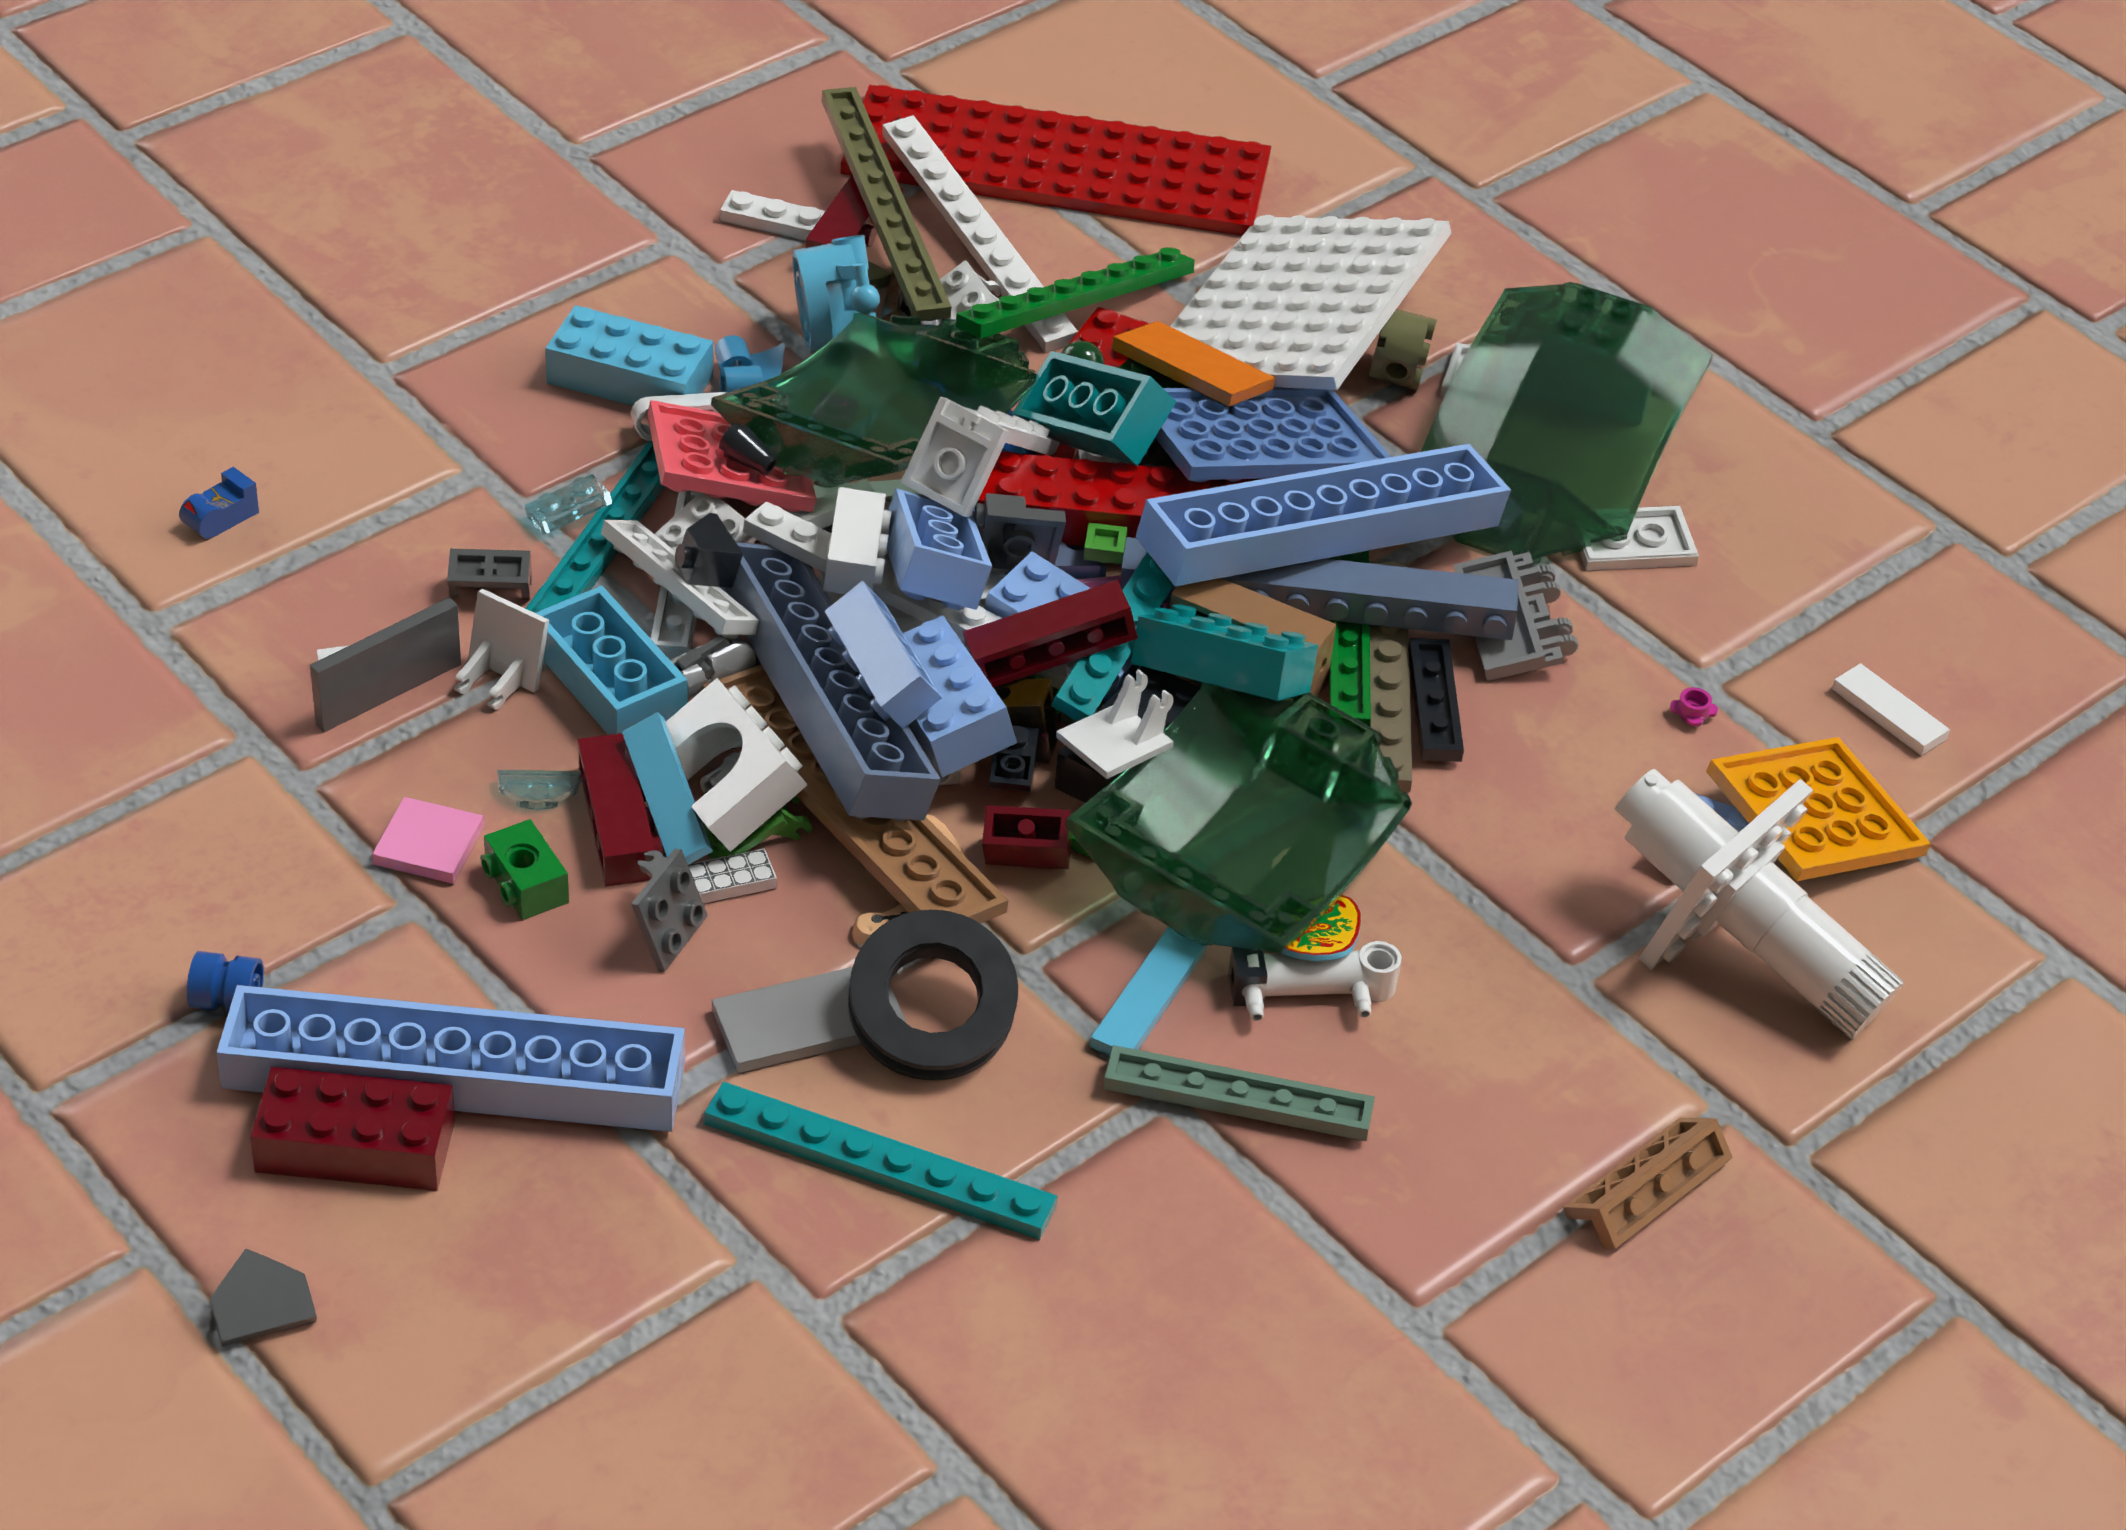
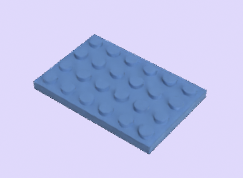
[1155,387,1391,483]

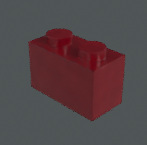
[982,805,1073,869]

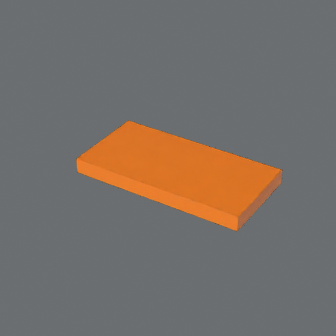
[1111,321,1275,407]

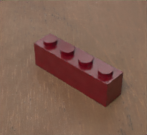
[806,170,903,248]
[963,580,1138,688]
[577,733,663,887]

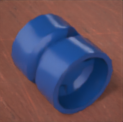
[187,951,264,1012]

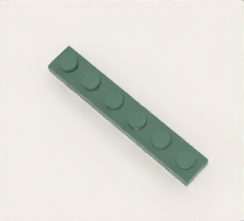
[1103,1045,1375,1141]

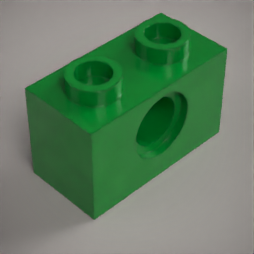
[480,819,569,920]

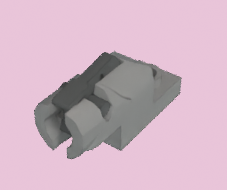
[670,635,761,698]

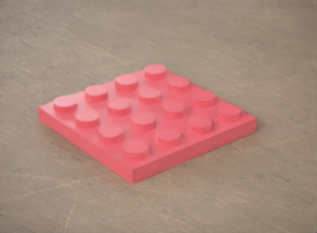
[647,400,817,513]

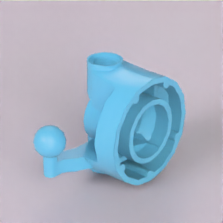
[792,235,880,352]

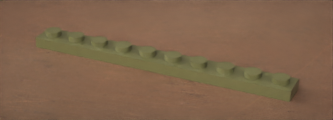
[821,87,952,322]

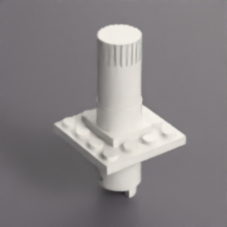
[1615,769,1904,1040]

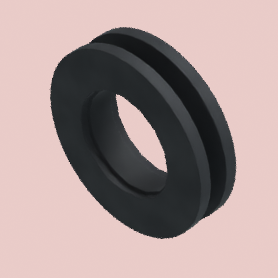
[848,910,1018,1081]

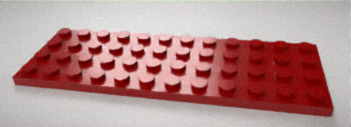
[840,84,1272,236]

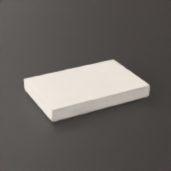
[1568,506,1699,571]

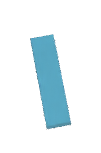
[622,712,713,865]
[1090,926,1207,1056]

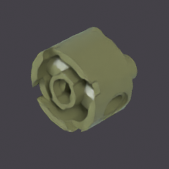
[1368,309,1437,390]

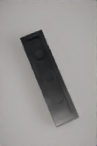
[1409,638,1464,762]

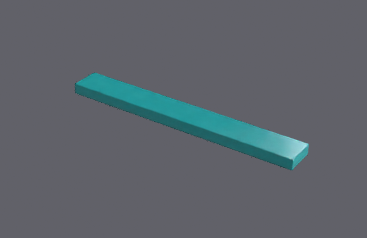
[525,441,665,613]

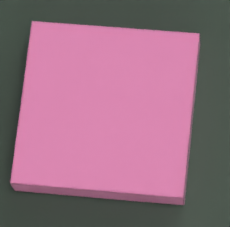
[372,797,484,884]

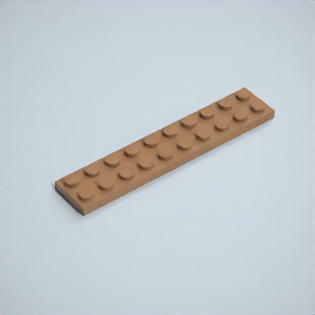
[702,664,1009,923]

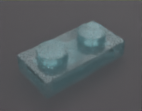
[524,474,612,535]

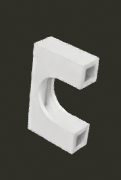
[666,678,808,852]

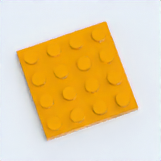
[1706,737,1931,881]

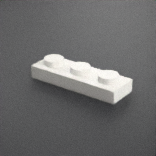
[720,190,825,241]

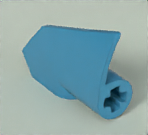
[714,335,785,420]

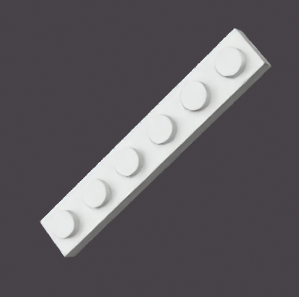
[601,520,759,639]

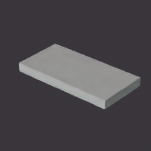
[712,967,907,1073]

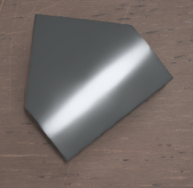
[210,1249,317,1347]

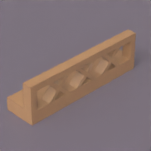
[1563,1117,1733,1249]

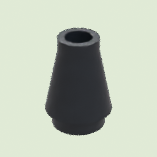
[718,423,778,476]

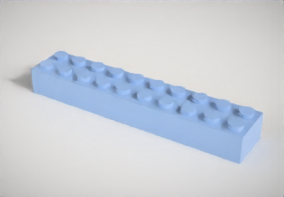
[1136,444,1511,586]
[216,985,685,1132]

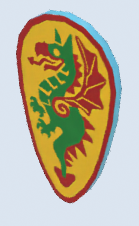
[1268,895,1361,961]

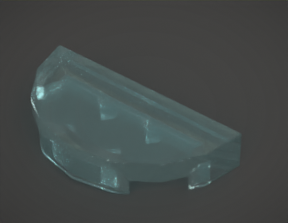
[497,770,581,810]

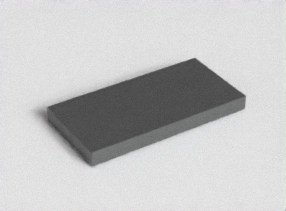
[310,597,461,733]

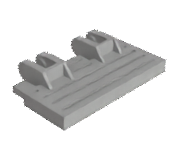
[1453,550,1579,681]

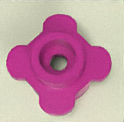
[1670,687,1718,727]

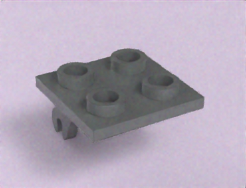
[631,849,708,971]

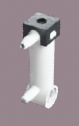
[1228,941,1402,1021]

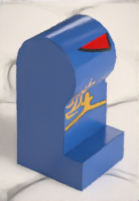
[179,466,259,538]

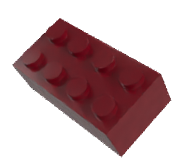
[250,1067,455,1191]

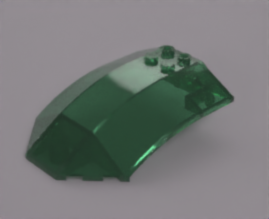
[1421,282,1713,564]
[711,313,1037,488]
[1065,683,1412,953]

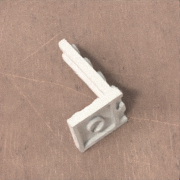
[900,396,1060,518]

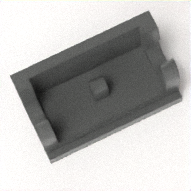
[447,548,532,599]

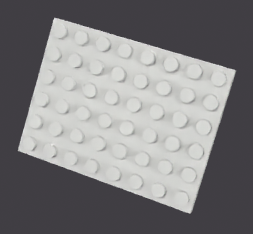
[1170,215,1452,390]

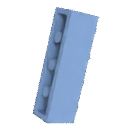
[825,580,942,729]

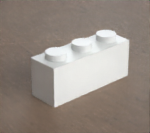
[823,487,891,594]

